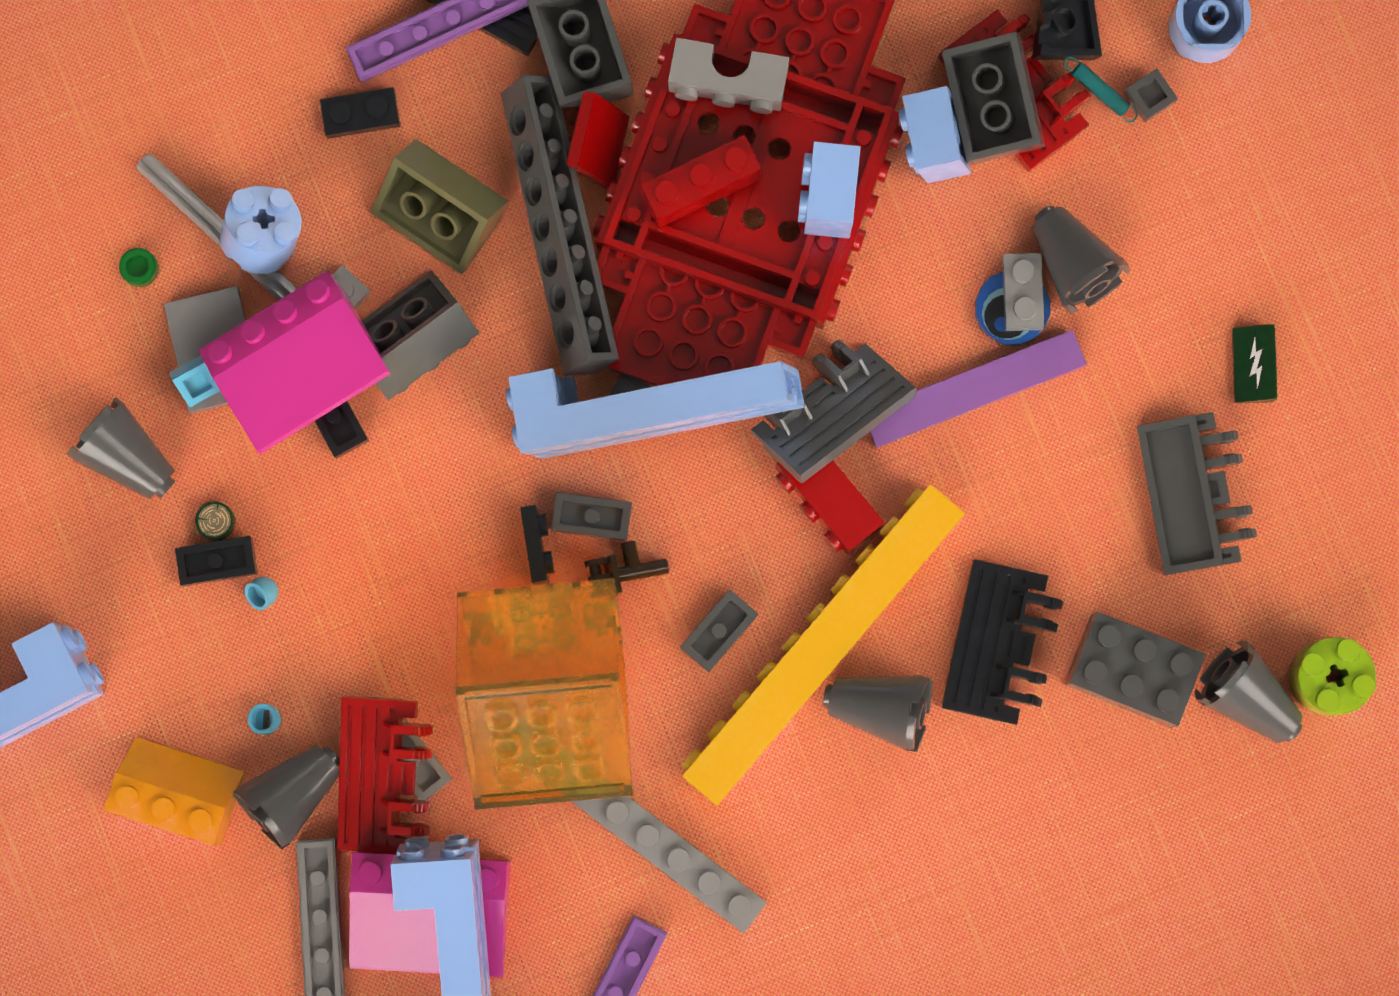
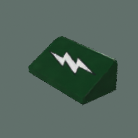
[1232,324,1278,403]

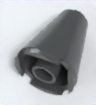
[1032,206,1130,313]
[67,397,176,499]
[1194,640,1302,743]
[823,675,932,752]
[233,745,339,849]

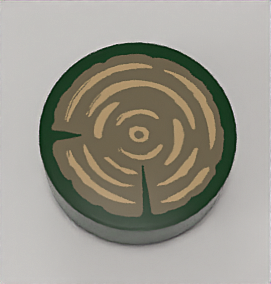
[195,502,235,541]

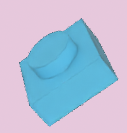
[169,356,220,407]

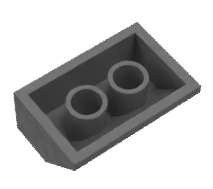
[527,0,633,108]
[362,270,479,400]

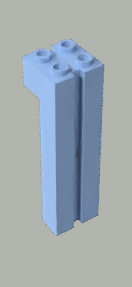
[506,361,805,459]
[0,622,104,748]
[390,834,491,996]

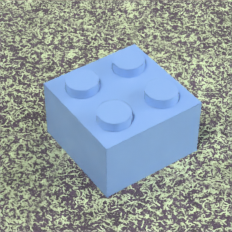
[899,86,972,183]
[798,142,861,239]

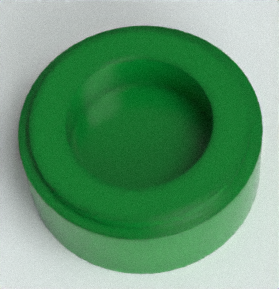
[119,248,159,287]

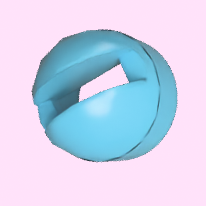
[244,577,279,610]
[248,704,282,735]

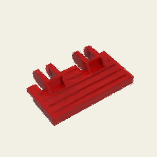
[938,9,1091,172]
[337,695,433,854]

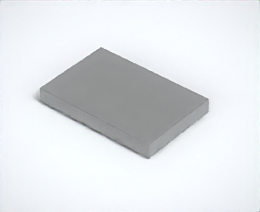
[164,286,246,414]

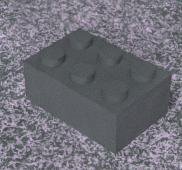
[942,32,1046,165]
[1064,612,1206,728]

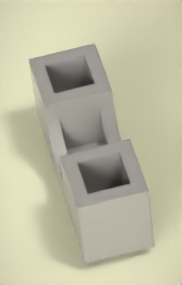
[668,38,789,114]

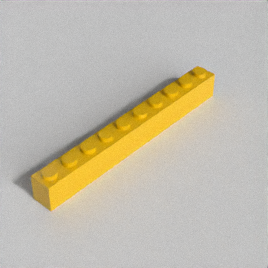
[681,484,966,806]

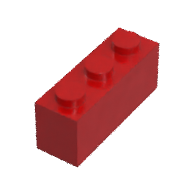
[641,135,762,228]
[775,460,885,555]

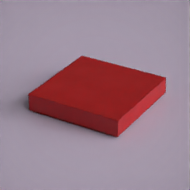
[566,91,629,187]

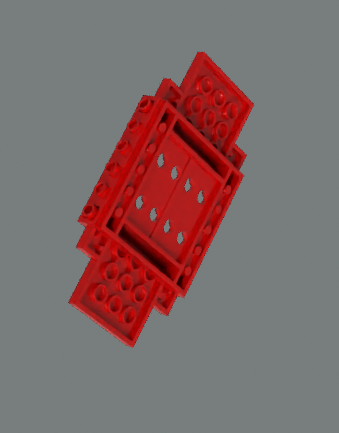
[592,0,906,386]

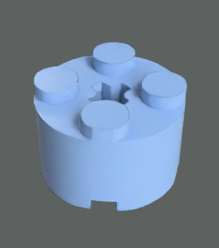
[1169,0,1251,63]
[220,186,302,274]

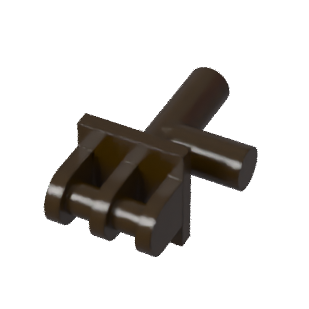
[584,541,669,599]

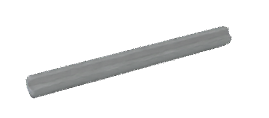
[136,154,297,300]

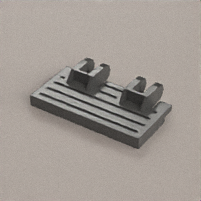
[751,340,916,484]
[1137,412,1257,575]

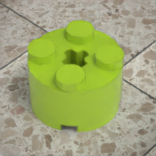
[1289,637,1376,716]

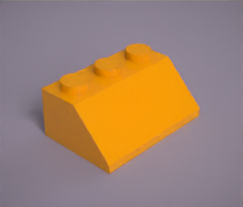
[103,737,246,846]

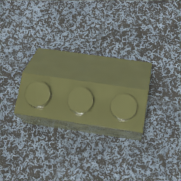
[371,139,508,274]

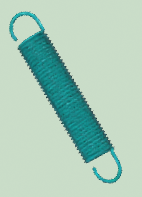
[1064,56,1138,123]

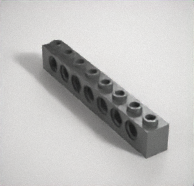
[501,75,619,376]

